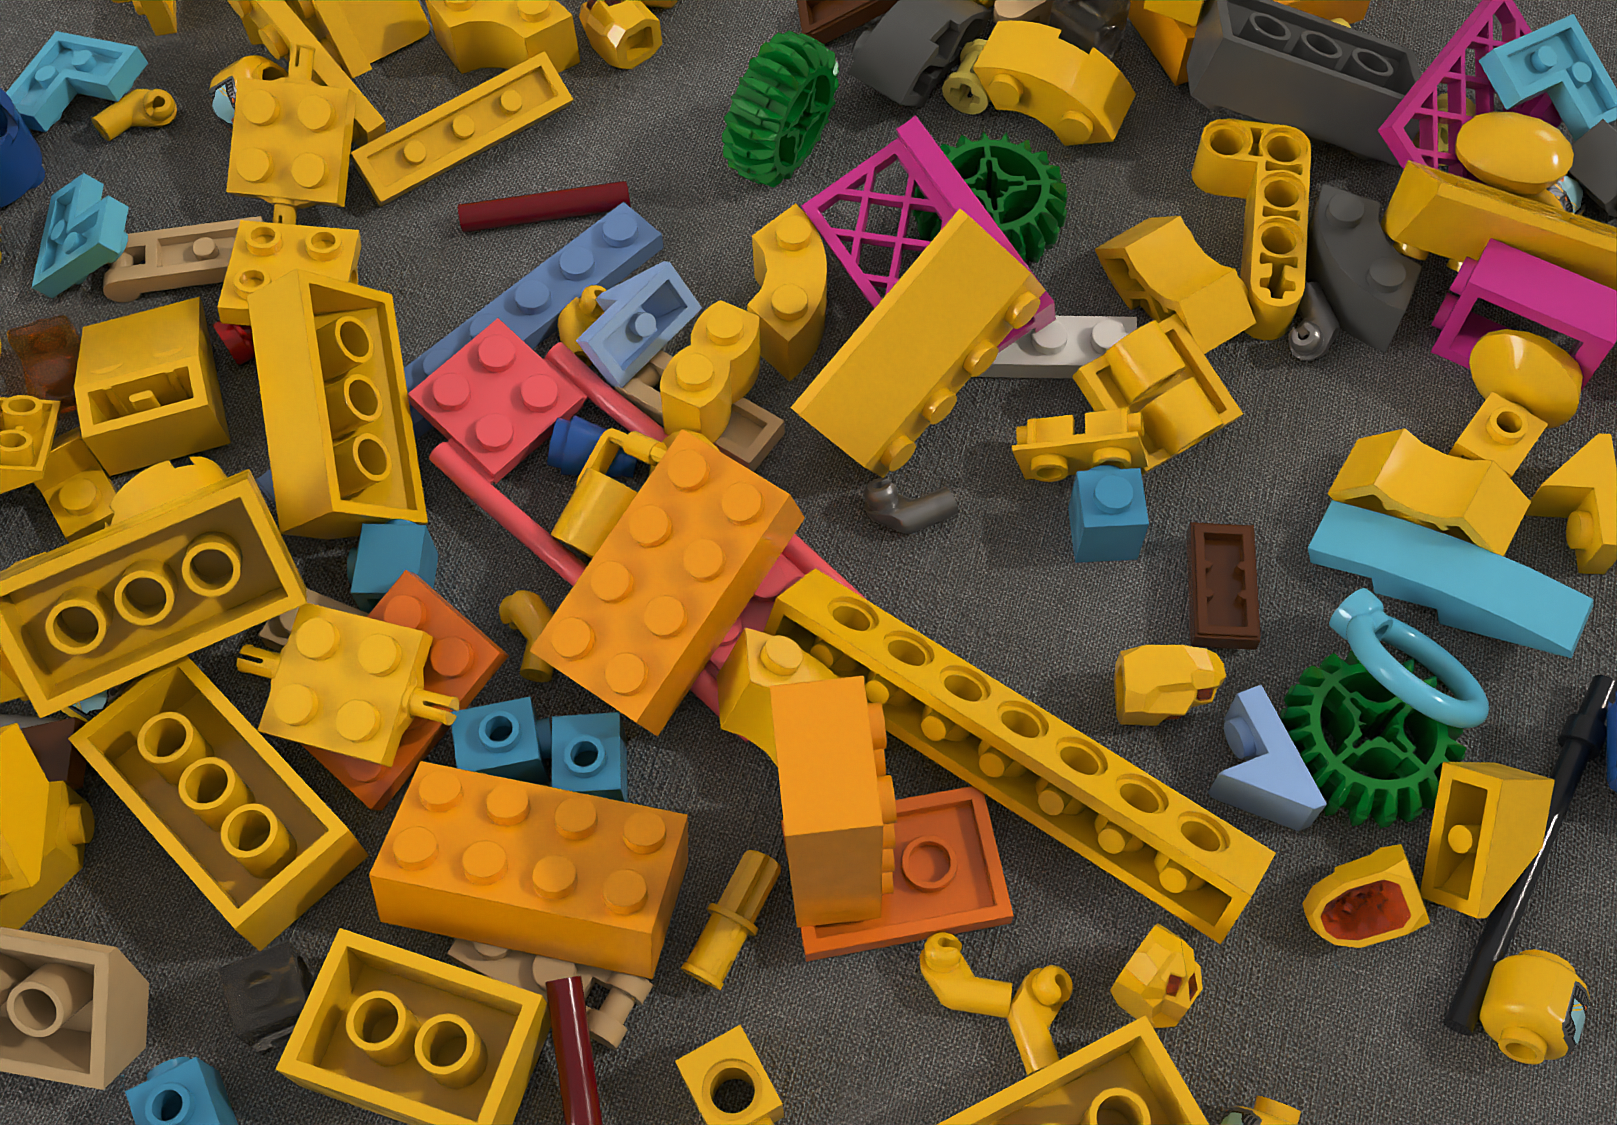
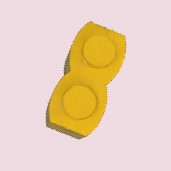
[660,300,760,443]

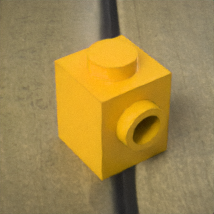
[1448,391,1548,479]

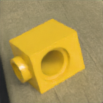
[675,1024,785,1125]

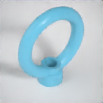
[1329,588,1489,729]

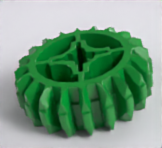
[722,30,839,188]
[912,131,1068,263]
[1278,649,1467,829]

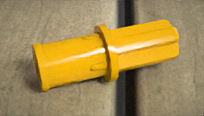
[680,850,781,991]

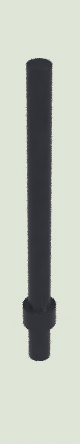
[1443,675,1617,1036]

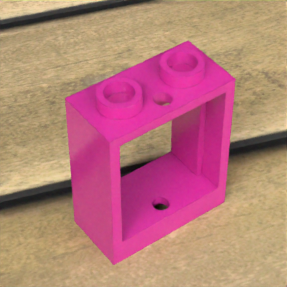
[1431,238,1617,391]

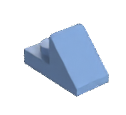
[576,261,702,388]
[1208,685,1327,831]

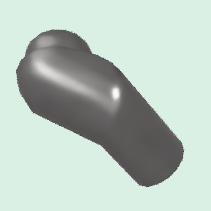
[1288,282,1340,361]
[863,478,958,534]

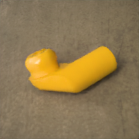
[91,89,177,142]
[557,285,606,367]
[499,590,554,682]
[919,932,1012,1019]
[1007,965,1073,1076]

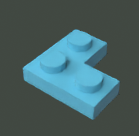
[1478,14,1617,141]
[6,31,148,132]
[31,173,129,298]

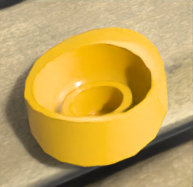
[1455,112,1574,194]
[1469,329,1583,429]

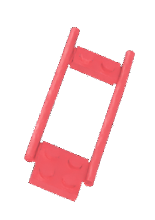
[408,318,870,743]

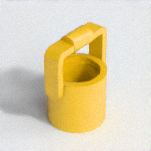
[550,428,667,559]

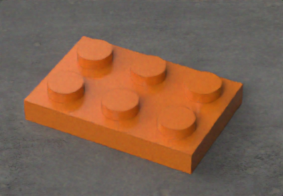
[301,570,509,811]
[781,786,1014,962]

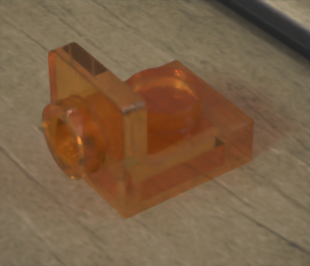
[7,315,81,414]

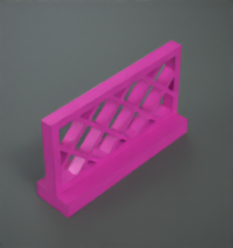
[1378,0,1562,191]
[801,115,1056,353]

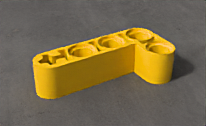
[1191,118,1311,341]

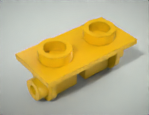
[1012,407,1148,482]

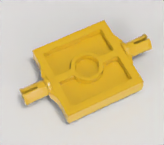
[226,43,357,225]
[237,603,459,768]

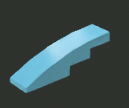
[1308,500,1593,658]

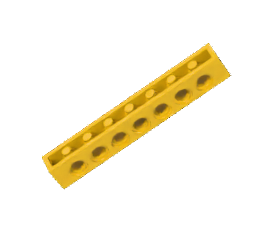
[763,568,1276,945]

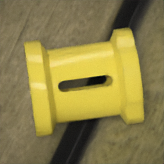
[942,39,990,115]

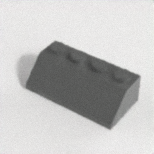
[1186,0,1422,166]

